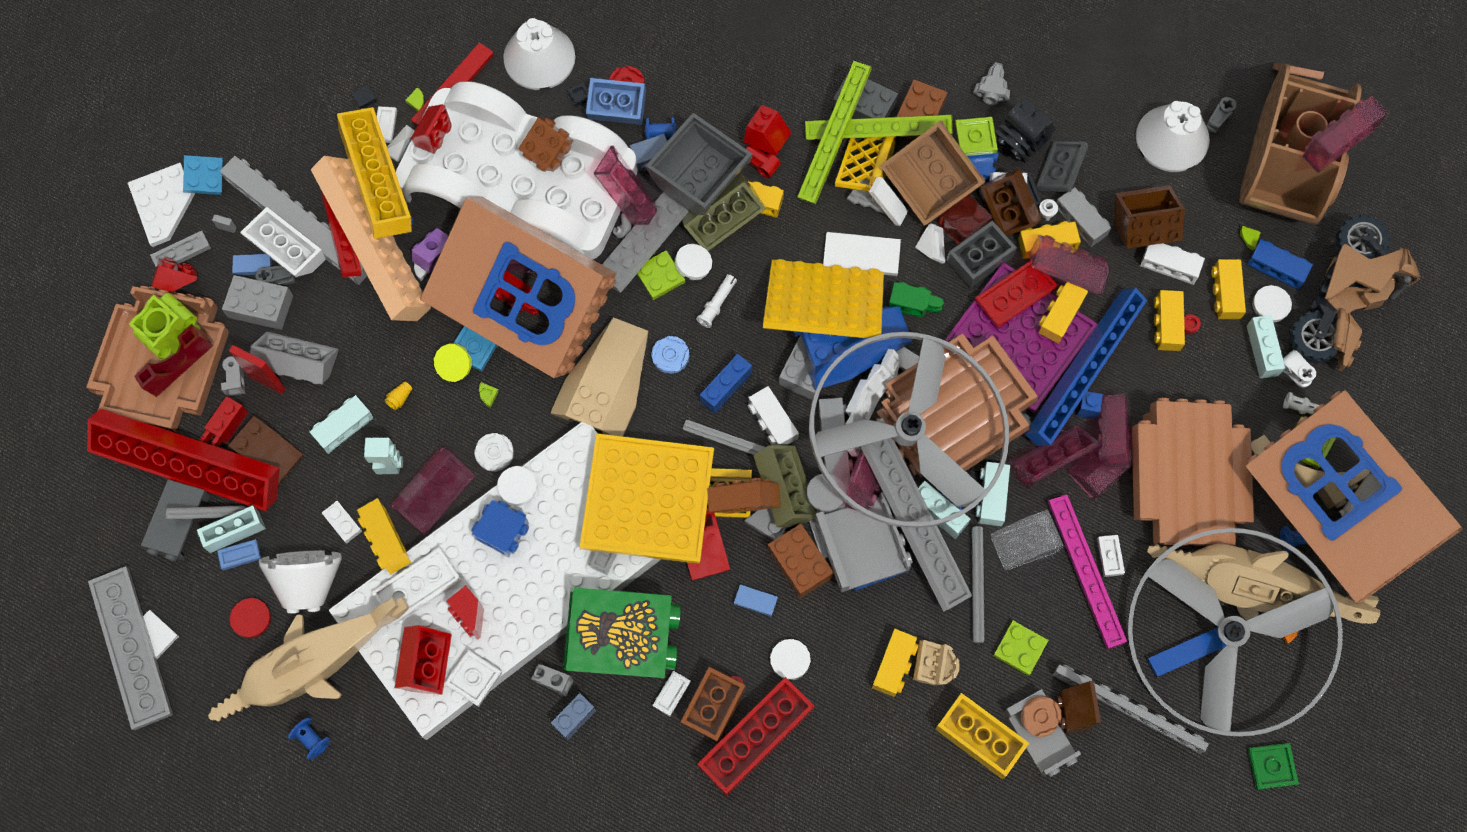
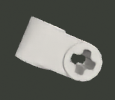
[1283,350,1316,388]

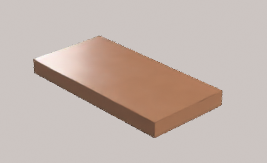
[1272,62,1324,79]

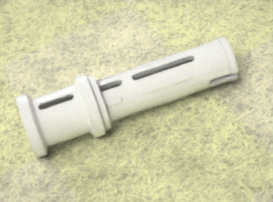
[696,274,737,328]
[1283,392,1319,415]

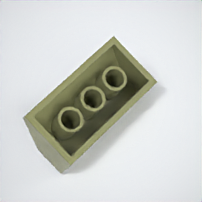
[682,173,766,251]
[753,445,818,527]

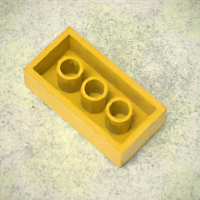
[935,693,1029,779]

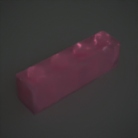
[1099,393,1130,468]

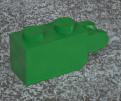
[889,282,944,318]

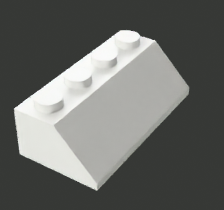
[240,207,326,277]

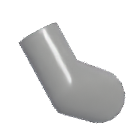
[613,213,631,238]

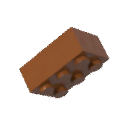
[897,80,948,142]
[707,478,781,514]
[767,524,834,599]
[681,667,746,743]

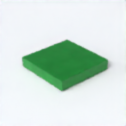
[1248,743,1299,790]

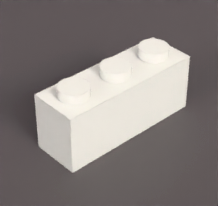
[1140,243,1205,285]
[747,386,799,446]

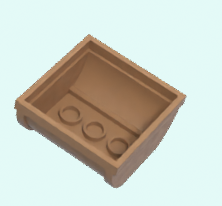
[880,120,985,226]

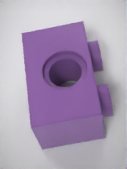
[412,228,448,273]

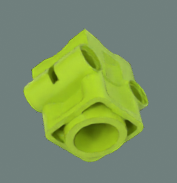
[129,293,200,360]

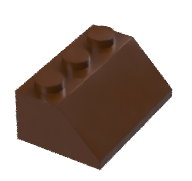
[980,169,1041,236]

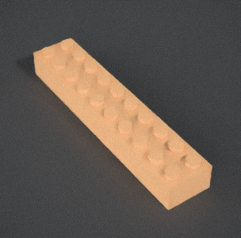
[311,156,431,321]

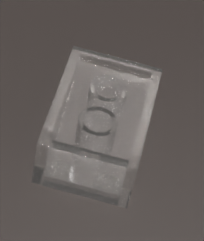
[990,510,1064,571]

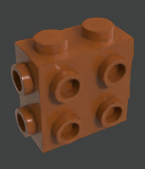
[518,117,574,172]

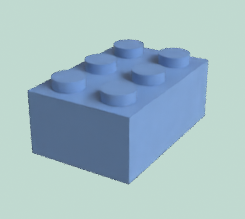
[586,78,646,125]

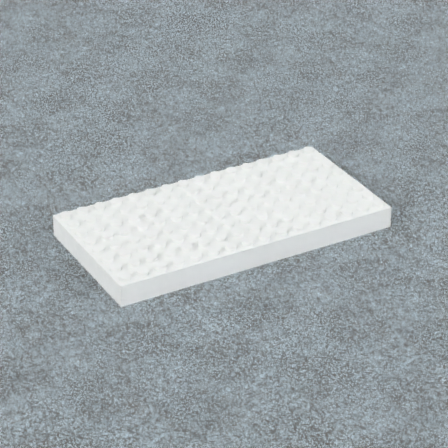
[329,422,661,740]

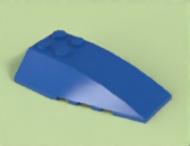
[794,306,912,390]

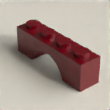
[134,324,213,397]

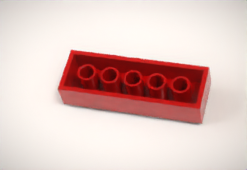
[697,677,815,797]

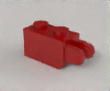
[494,270,540,315]
[199,396,248,447]

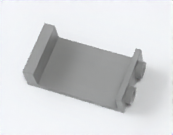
[1004,689,1081,777]

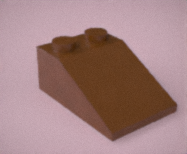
[228,416,304,485]
[1056,681,1101,734]

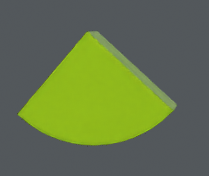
[406,88,424,111]
[1240,226,1260,250]
[479,382,499,408]

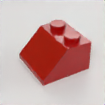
[743,105,791,156]

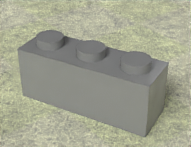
[1056,187,1111,248]

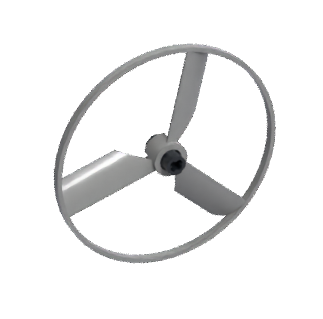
[809,332,1009,528]
[1128,528,1343,736]

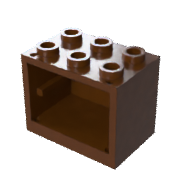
[1113,185,1185,249]

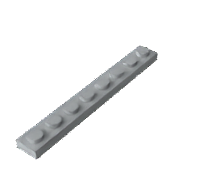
[1053,665,1208,754]

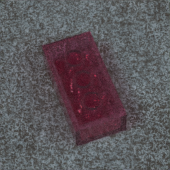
[1302,96,1389,173]

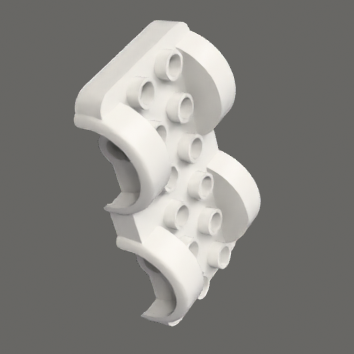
[396,81,638,259]

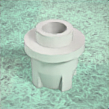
[1039,199,1058,221]

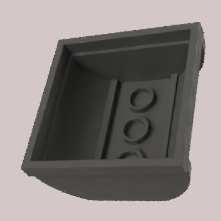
[646,113,752,215]

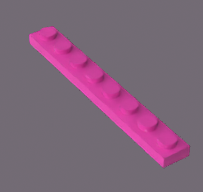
[1048,495,1127,649]

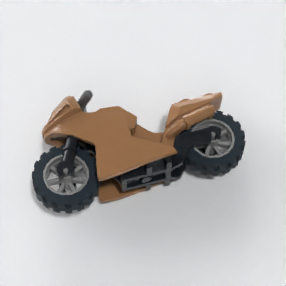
[1290,214,1420,372]

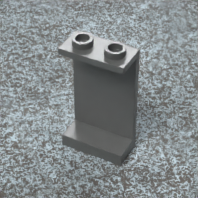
[141,480,210,562]

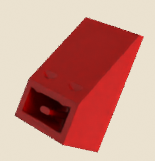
[687,510,730,581]

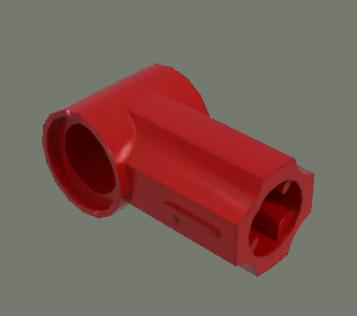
[746,145,781,179]

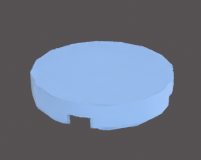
[651,336,690,374]

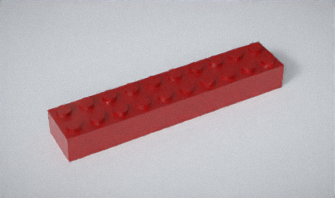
[87,409,280,511]

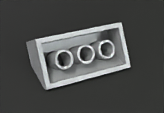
[250,332,338,384]

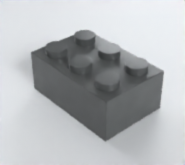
[832,72,898,119]
[947,220,1017,288]

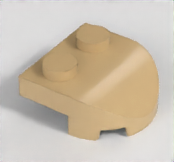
[913,640,959,686]

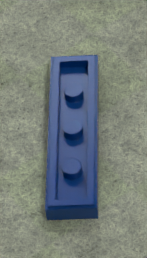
[1147,628,1227,678]

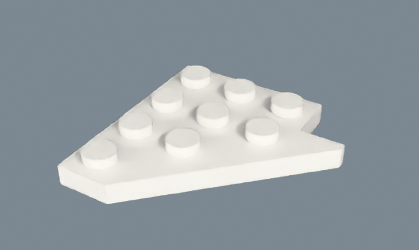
[128,163,195,247]

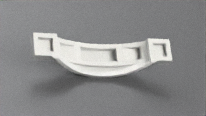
[846,349,903,457]

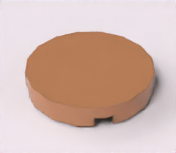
[1021,695,1061,737]

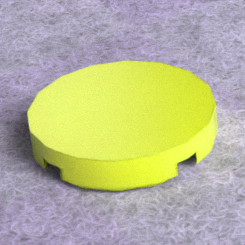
[434,343,472,382]

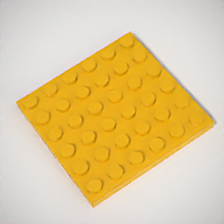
[763,259,884,338]
[580,434,714,564]

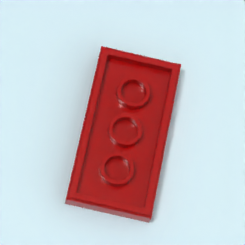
[974,258,1058,329]
[229,345,285,395]

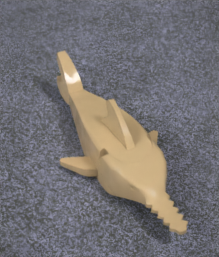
[1148,544,1381,624]
[208,597,409,721]

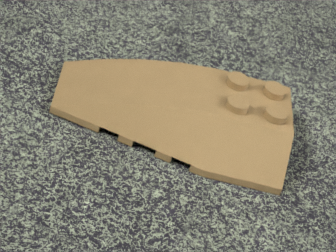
[551,317,648,437]

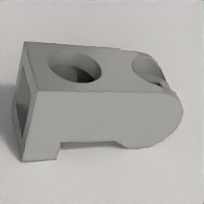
[221,357,246,396]
[531,664,574,696]

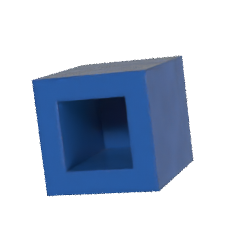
[1077,391,1103,419]

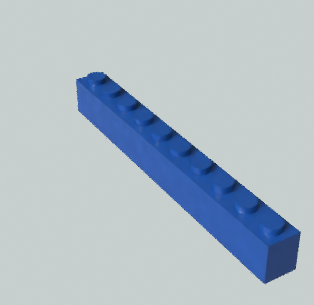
[1024,287,1147,446]

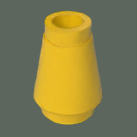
[385,382,412,410]

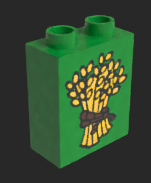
[563,587,680,678]

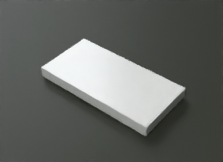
[823,232,901,276]
[371,547,462,626]

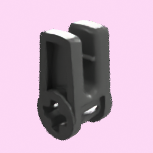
[1206,97,1236,134]
[255,265,295,286]

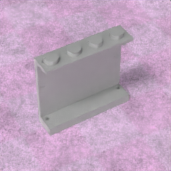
[815,492,912,592]

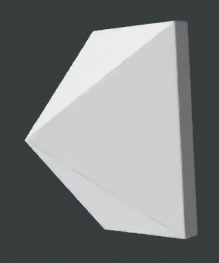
[387,125,415,162]
[915,223,945,264]

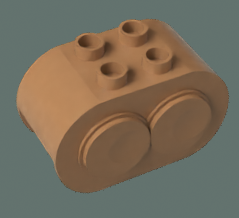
[1239,63,1362,225]

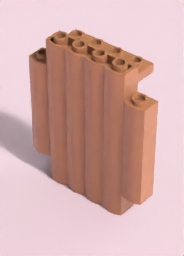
[86,286,229,433]
[876,333,1038,478]
[1132,398,1254,546]

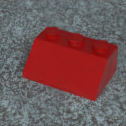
[394,625,452,695]

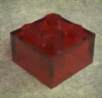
[938,194,993,244]

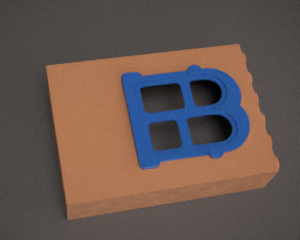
[420,197,617,378]
[1246,391,1463,603]

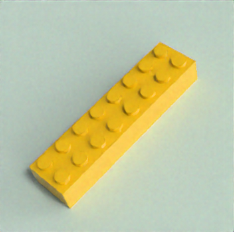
[337,107,412,239]

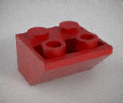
[411,104,452,154]
[152,257,197,292]
[446,585,484,640]

